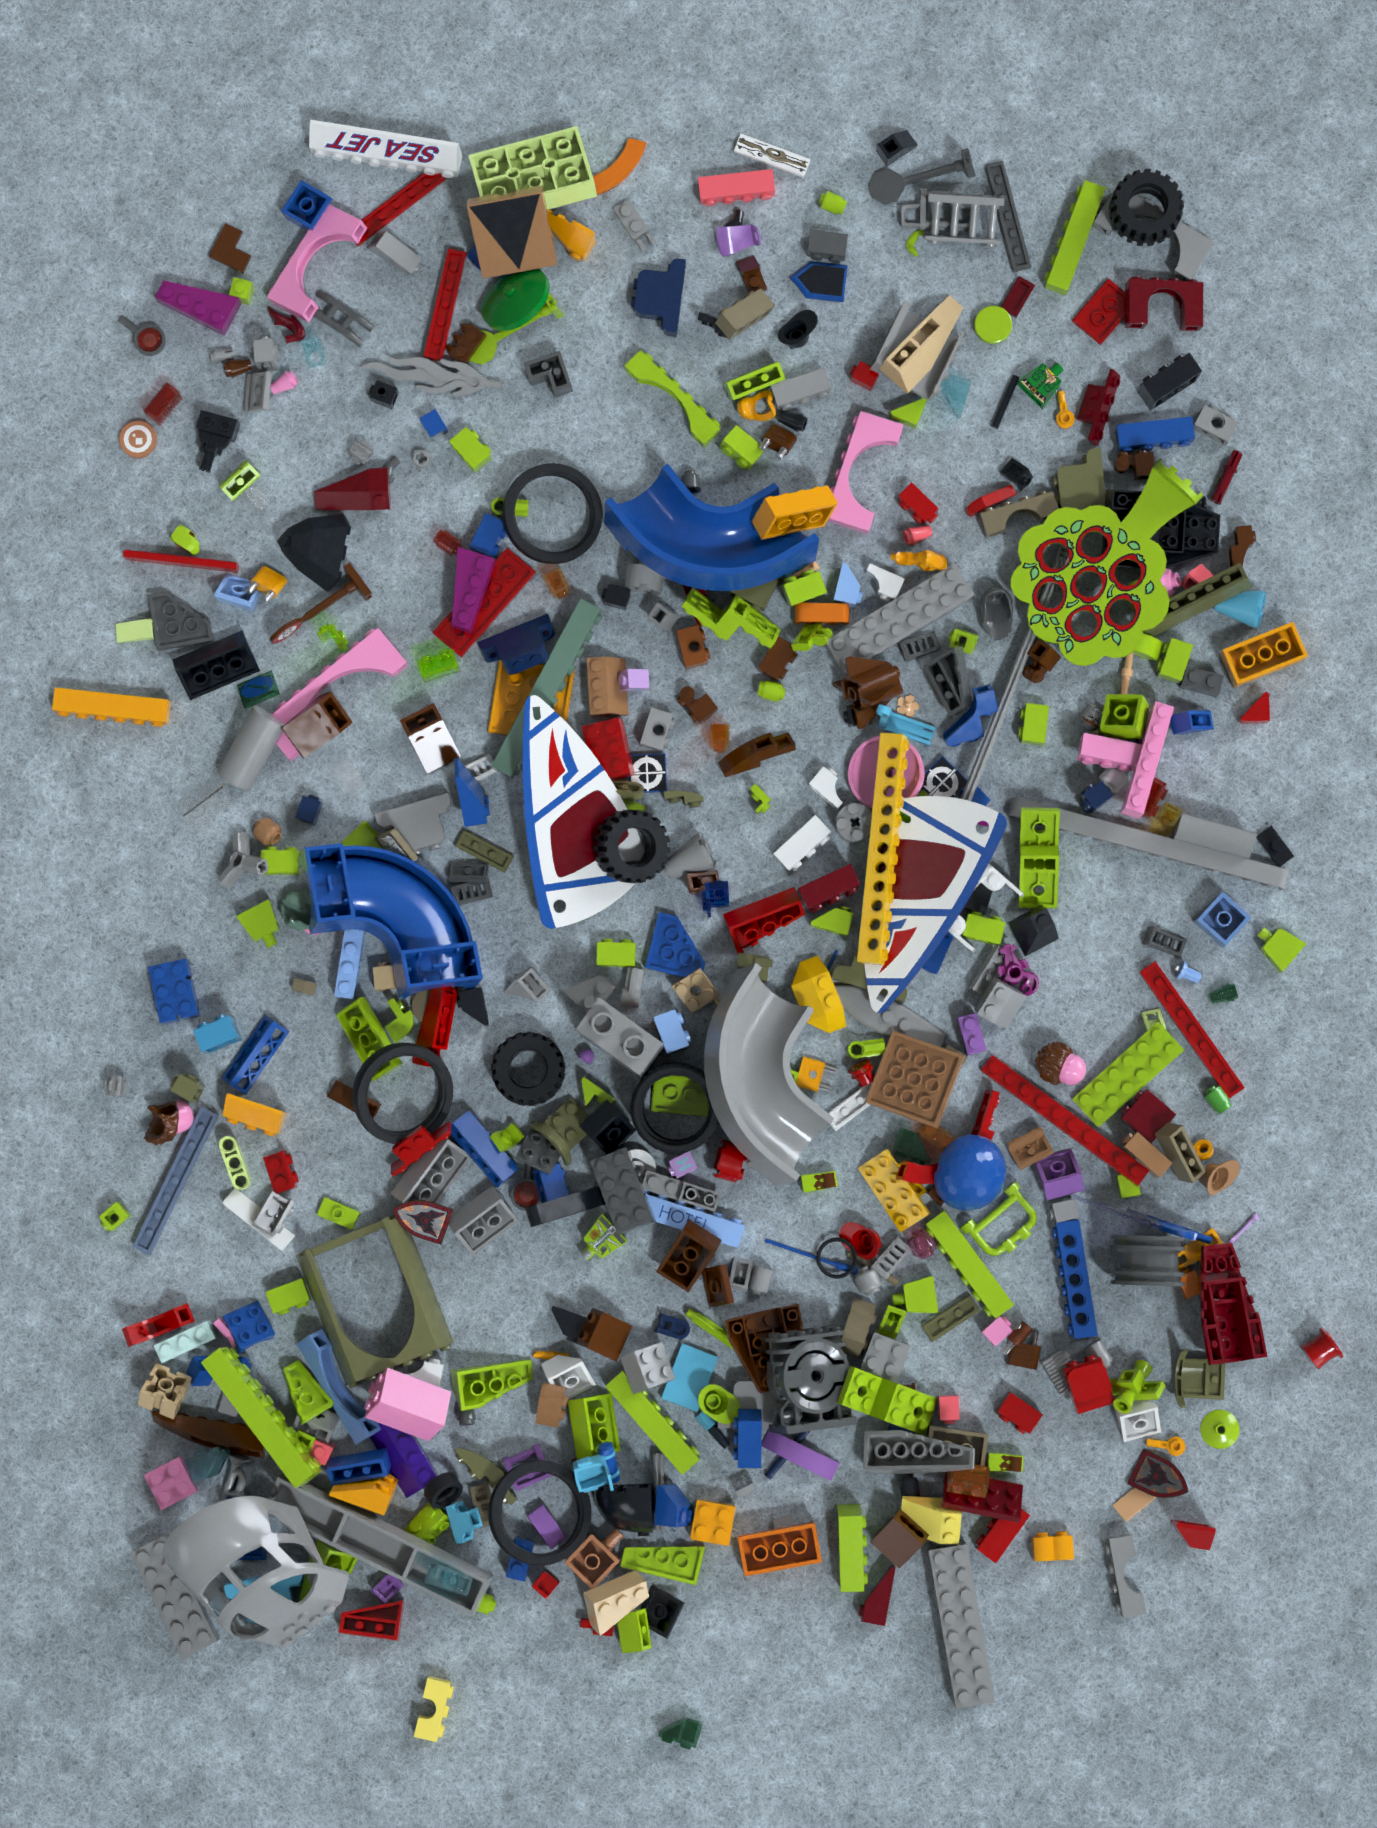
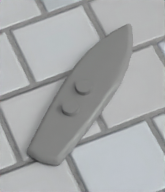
[834,984,946,1047]

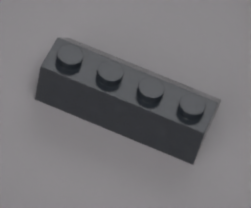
[172,630,260,700]

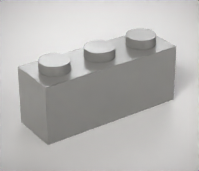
[770,367,832,412]

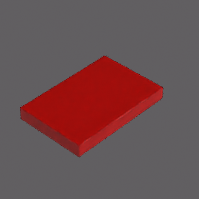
[1072,278,1125,345]

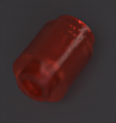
[433,529,463,556]

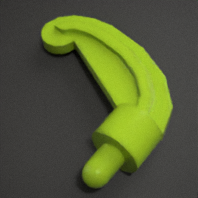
[906,230,924,257]

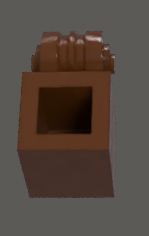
[1114,450,1154,480]
[1023,639,1061,683]
[676,686,718,724]

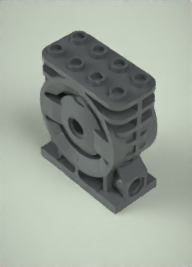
[764,1326,857,1434]

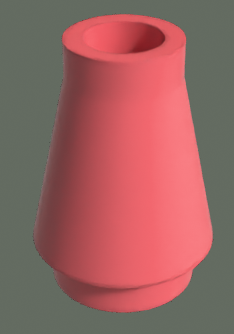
[903,525,932,546]

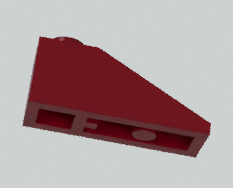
[858,1565,896,1626]

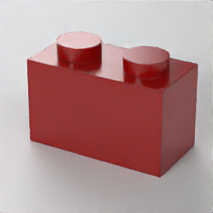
[996,1392,1043,1434]

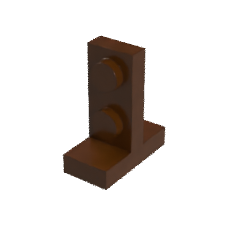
[327,1080,381,1119]

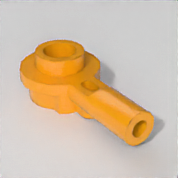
[1056,391,1075,429]
[1146,1436,1185,1456]

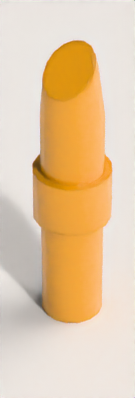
[532,1351,569,1360]

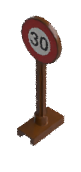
[269,562,372,644]

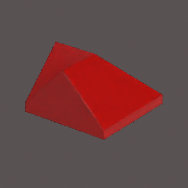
[1171,1520,1216,1550]

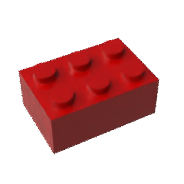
[582,717,635,780]

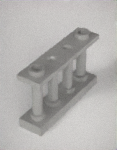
[925,192,1004,247]

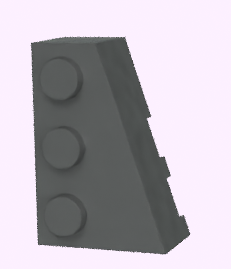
[923,646,972,716]

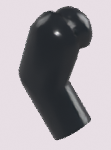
[724,210,744,227]

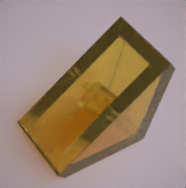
[1149,801,1183,837]

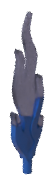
[1071,1194,1212,1244]

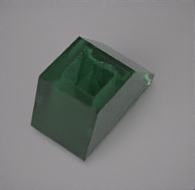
[892,1128,930,1165]
[658,1717,703,1750]

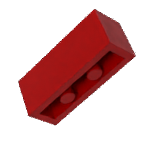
[975,1509,1030,1563]

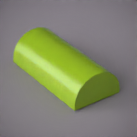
[336,996,403,1082]

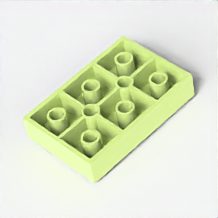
[468,126,597,210]

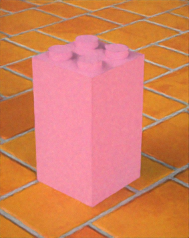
[364,1368,451,1441]

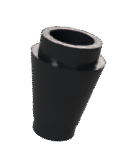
[778,411,808,432]

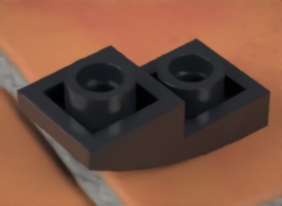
[698,312,727,338]

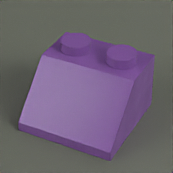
[1035,1148,1084,1200]

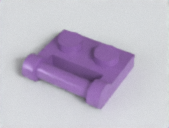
[503,1443,552,1491]

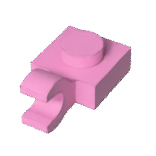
[213,1318,236,1348]

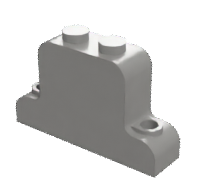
[375,793,452,855]
[718,1376,776,1429]

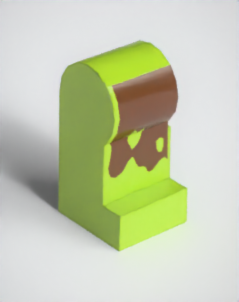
[800,1171,838,1193]
[987,1452,1024,1472]

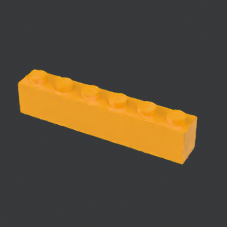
[52,687,171,727]

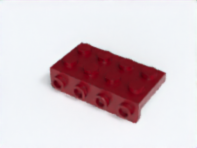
[941,1471,1023,1523]

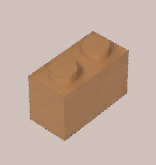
[535,1383,568,1428]

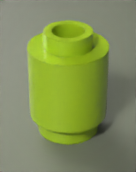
[819,191,847,215]
[757,680,786,703]
[477,1593,497,1615]

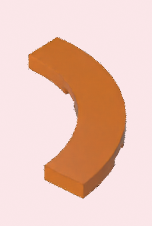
[593,138,647,195]

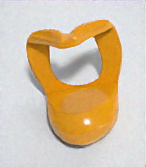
[737,390,776,421]

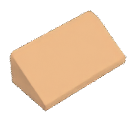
[1112,1488,1156,1522]

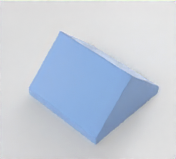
[214,573,260,612]

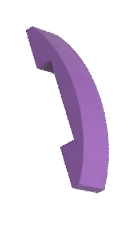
[762,1430,839,1480]

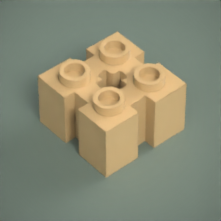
[138,1363,192,1420]

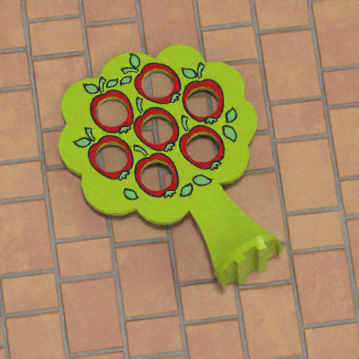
[1011,458,1203,666]

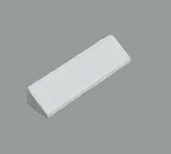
[222,1188,295,1251]

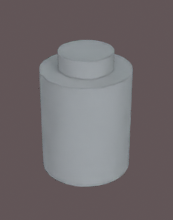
[749,1266,773,1296]
[1084,1339,1113,1368]

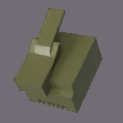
[737,953,773,982]

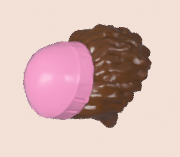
[1035,1042,1086,1086]
[144,1100,194,1145]

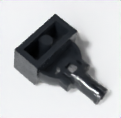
[196,410,240,473]

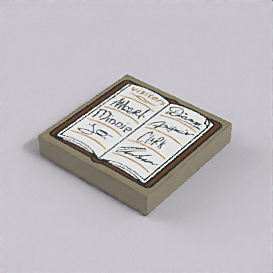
[374,828,418,862]

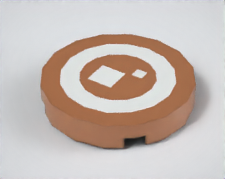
[119,420,157,459]

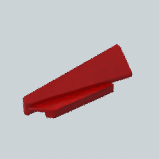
[412,986,457,1067]

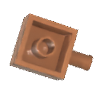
[564,1528,624,1589]

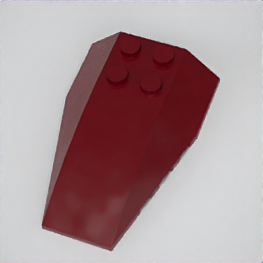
[1199,1243,1268,1366]

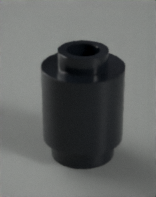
[898,1474,921,1499]

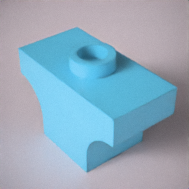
[446,1501,483,1545]

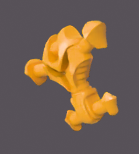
[890,550,947,571]

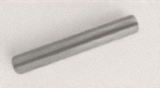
[653,1452,664,1531]

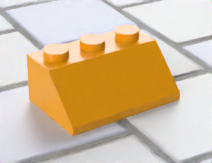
[222,1093,287,1137]

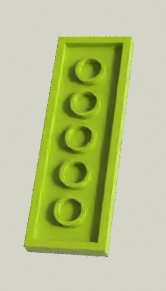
[1072,1021,1184,1127]

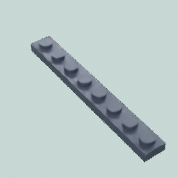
[132,1107,219,1255]

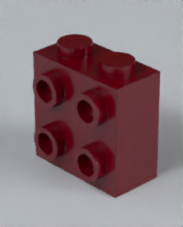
[1120,1089,1177,1144]

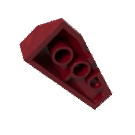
[314,467,391,510]

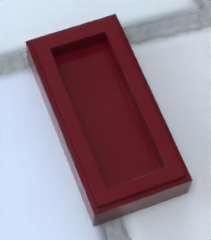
[1001,276,1035,318]

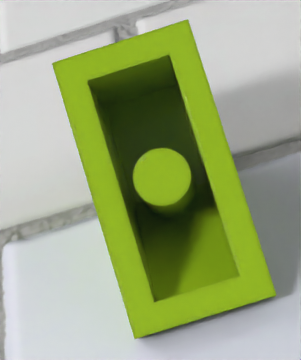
[810,906,854,937]

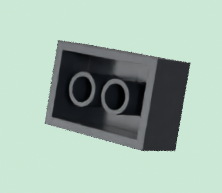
[1138,352,1202,411]

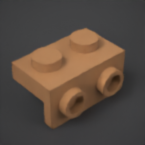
[1007,1127,1054,1171]

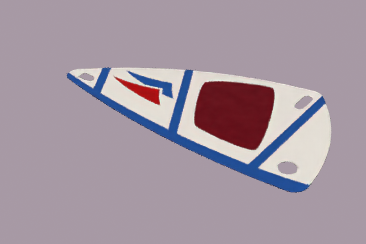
[522,695,645,929]
[864,796,1007,1013]

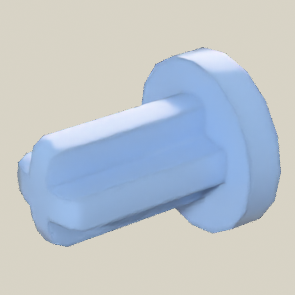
[1174,961,1201,983]

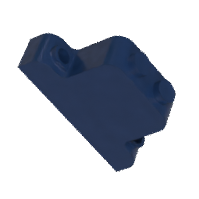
[631,258,686,337]
[477,613,555,675]

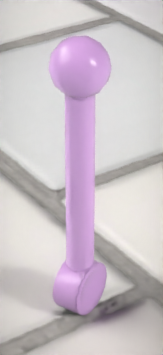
[1228,1213,1259,1243]

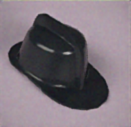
[778,310,818,349]

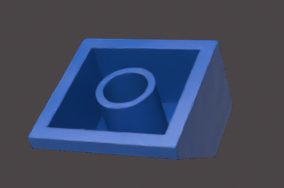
[281,180,332,231]
[654,1484,694,1527]

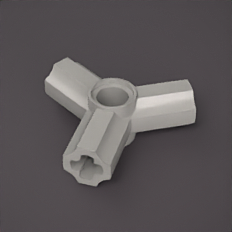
[218,832,269,889]

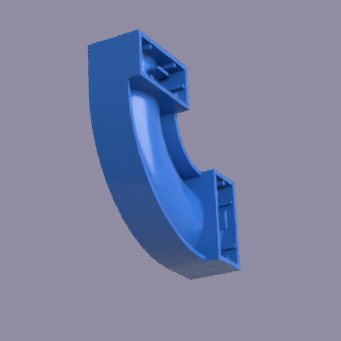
[604,464,819,591]
[297,843,483,999]

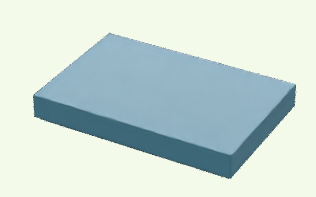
[661,1343,718,1412]

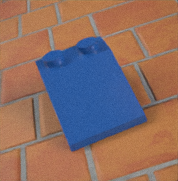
[454,758,490,827]

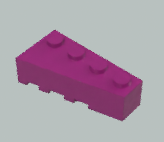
[155,280,242,336]
[452,547,496,634]

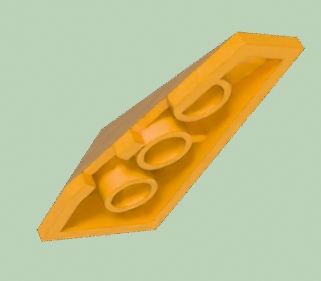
[547,209,596,261]

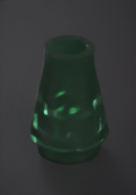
[1209,983,1239,1004]

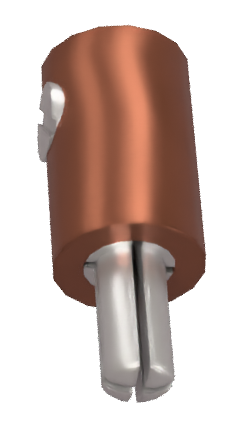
[1002,1321,1033,1355]

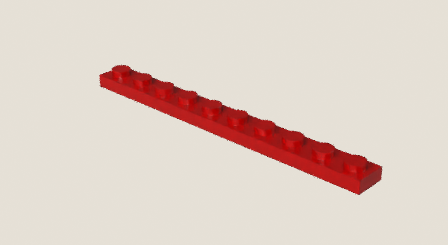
[981,1055,1150,1187]

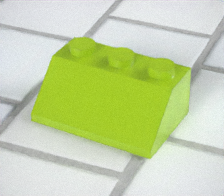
[568,1393,620,1459]

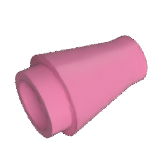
[270,371,299,395]

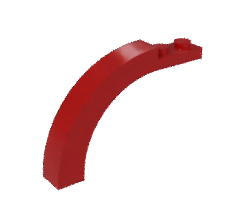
[896,1090,1000,1184]

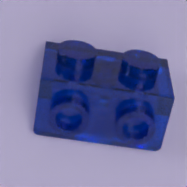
[702,880,729,917]

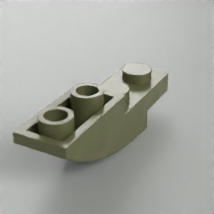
[455,1447,518,1505]

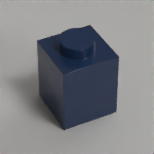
[295,794,323,825]

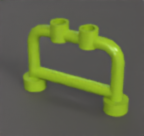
[960,1181,1037,1256]

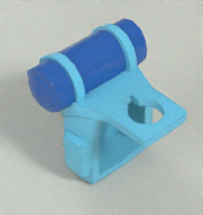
[573,1442,620,1493]

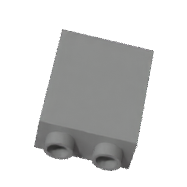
[576,998,664,1079]

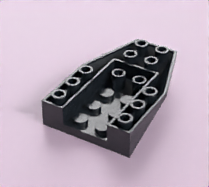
[1102,490,1221,568]

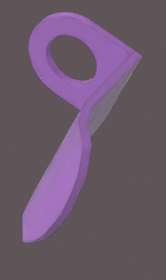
[716,225,761,257]

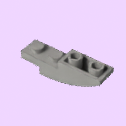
[642,1170,721,1212]

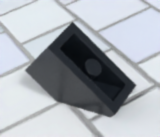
[456,987,490,1027]
[551,1306,587,1343]

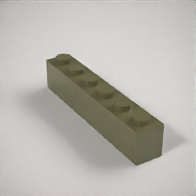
[1144,563,1252,637]

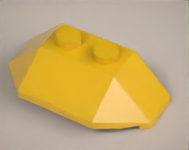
[791,955,846,1034]

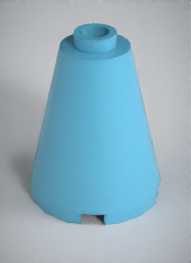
[1214,591,1266,629]

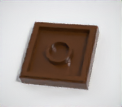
[702,1264,734,1307]

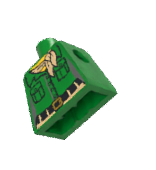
[1017,363,1064,410]

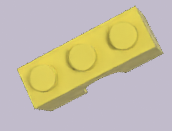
[414,1676,454,1742]

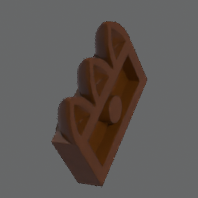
[446,323,487,364]

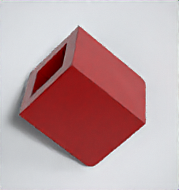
[531,1570,560,1599]

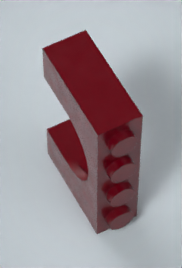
[1125,276,1204,331]

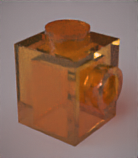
[543,567,571,599]

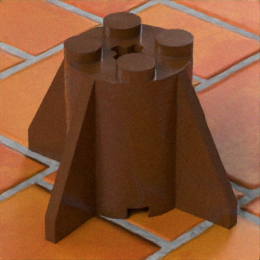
[832,656,903,729]

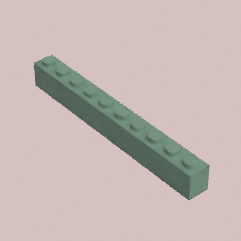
[491,598,603,779]

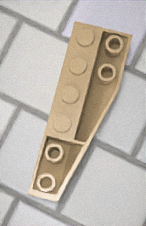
[880,295,963,394]

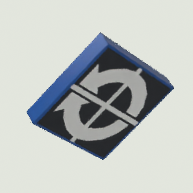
[628,753,667,793]
[921,756,968,798]

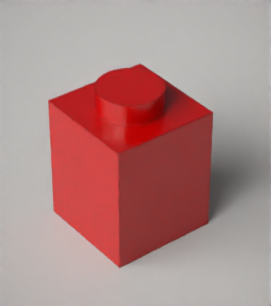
[850,361,880,391]

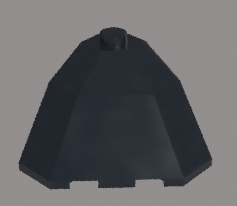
[277,514,351,592]

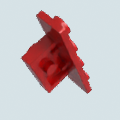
[391,1121,452,1177]

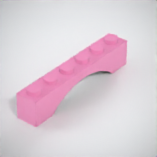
[1120,701,1174,819]

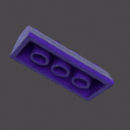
[370,1423,438,1498]

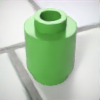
[1204,1085,1232,1114]

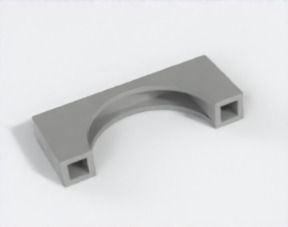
[1092,184,1214,281]

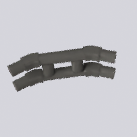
[313,290,374,347]

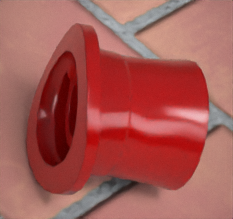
[1302,1327,1343,1370]

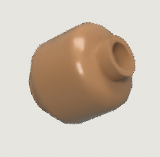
[253,818,282,846]

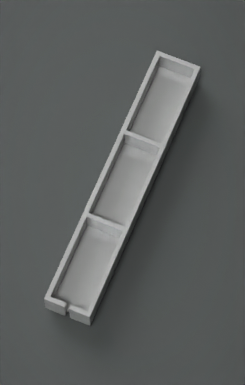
[268,1473,493,1616]

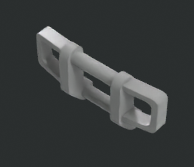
[901,188,971,230]

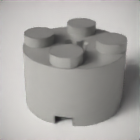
[624,561,664,595]
[835,803,872,844]

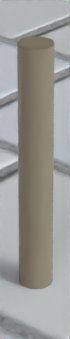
[847,1251,900,1286]

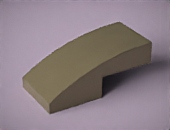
[470,1483,492,1528]

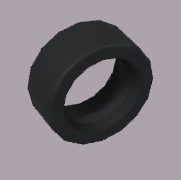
[424,1472,463,1509]

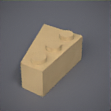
[583,1570,649,1636]

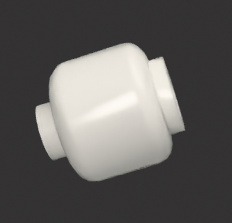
[1099,767,1128,793]

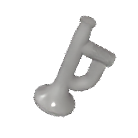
[221,1452,250,1501]

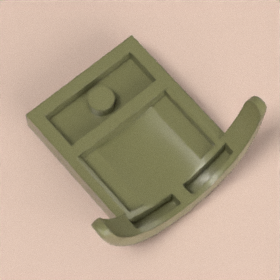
[529,1097,589,1167]
[1174,1349,1225,1408]

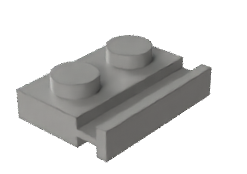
[243,371,272,412]

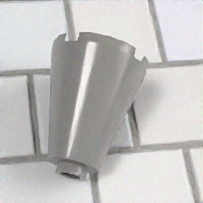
[662,832,718,879]

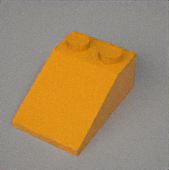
[329,1474,399,1516]

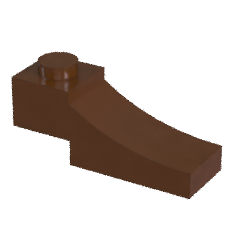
[1228,525,1256,567]

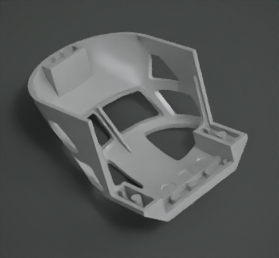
[163,1496,349,1648]

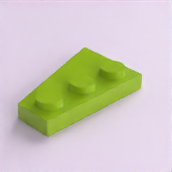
[282,1360,334,1425]

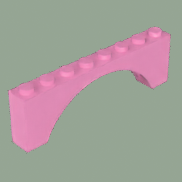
[269,628,408,761]

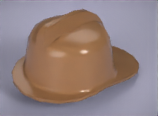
[1198,1160,1240,1195]

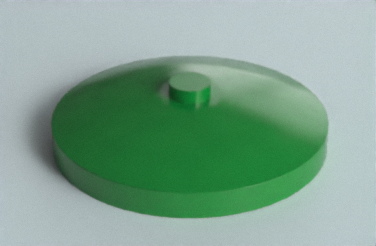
[481,268,550,331]

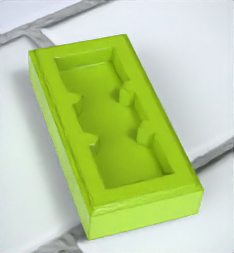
[317,1197,360,1230]

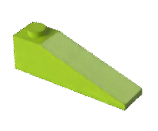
[450,1359,533,1411]

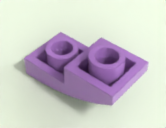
[526,1504,566,1550]

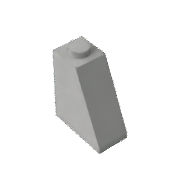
[366,231,422,275]

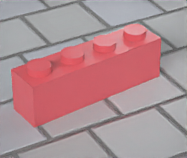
[698,169,775,207]

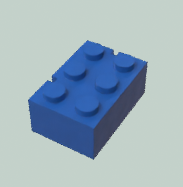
[148,958,201,1025]

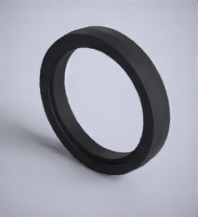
[502,463,603,564]
[352,1042,453,1144]
[488,1460,592,1566]

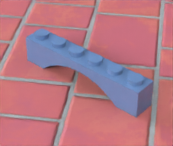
[296,1329,381,1445]

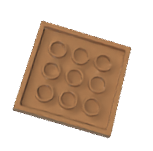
[865,1031,965,1129]

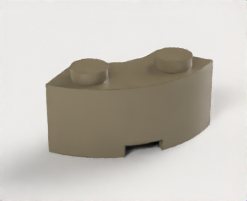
[841,1298,877,1357]

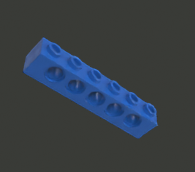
[1052,1219,1098,1339]

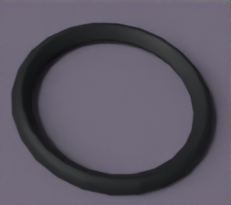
[816,1237,857,1279]

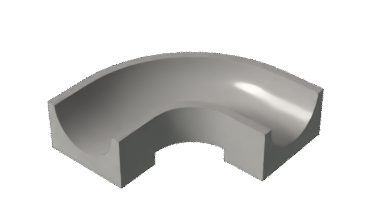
[704,963,834,1186]

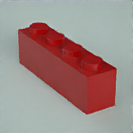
[723,887,805,954]

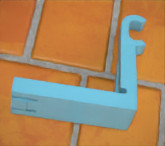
[876,704,936,746]

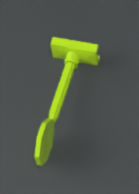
[469,292,565,365]

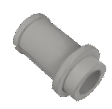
[210,347,234,364]

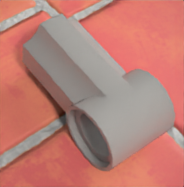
[620,968,644,1007]

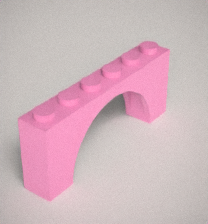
[267,204,367,323]
[827,411,904,534]

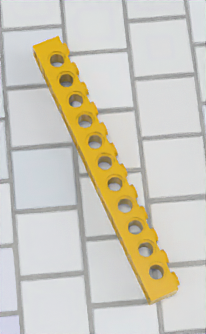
[857,733,909,965]

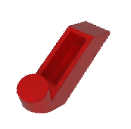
[965,484,1016,517]

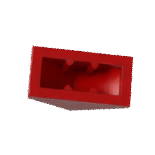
[1238,691,1270,724]

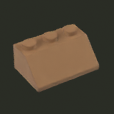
[587,657,628,718]

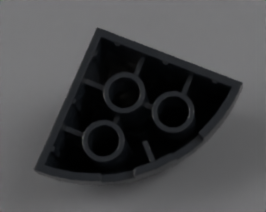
[594,1483,653,1536]

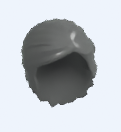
[980,587,1013,641]

